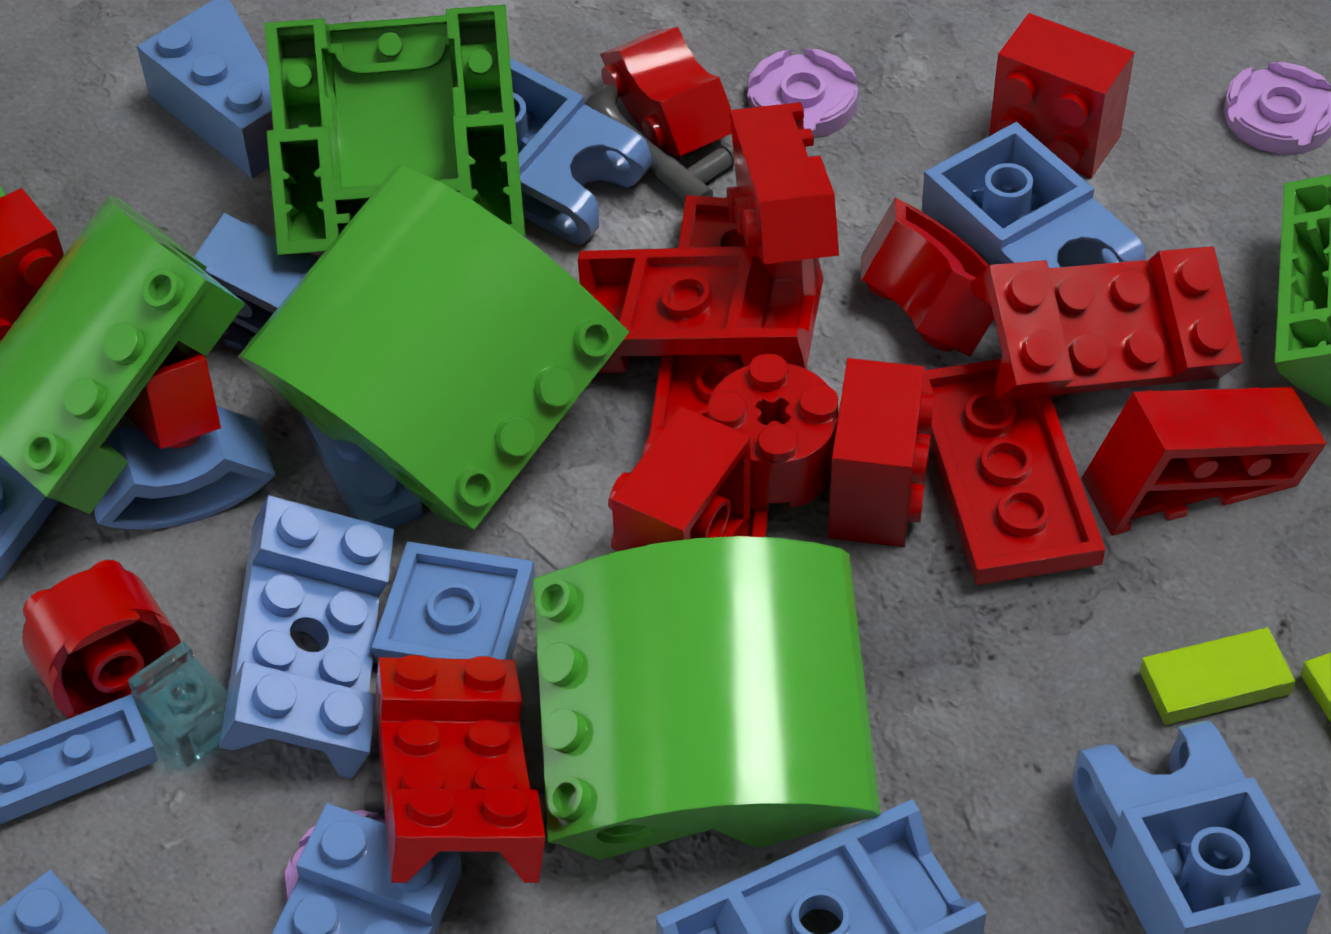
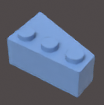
[137,0,274,178]
[194,213,318,351]

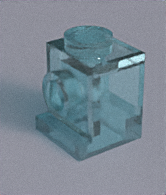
[128,641,228,767]

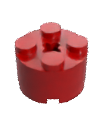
[708,354,839,510]
[22,560,182,718]

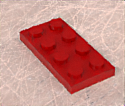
[923,359,1106,585]

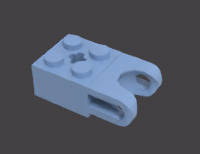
[510,58,652,245]
[922,122,1146,268]
[1073,720,1321,934]

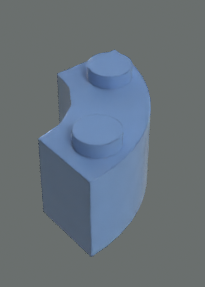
[94,406,275,530]

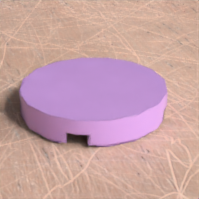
[747,49,859,138]
[1223,62,1331,155]

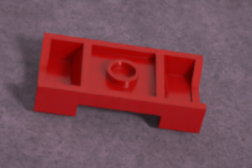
[578,246,824,373]
[971,246,1243,401]
[375,655,545,883]

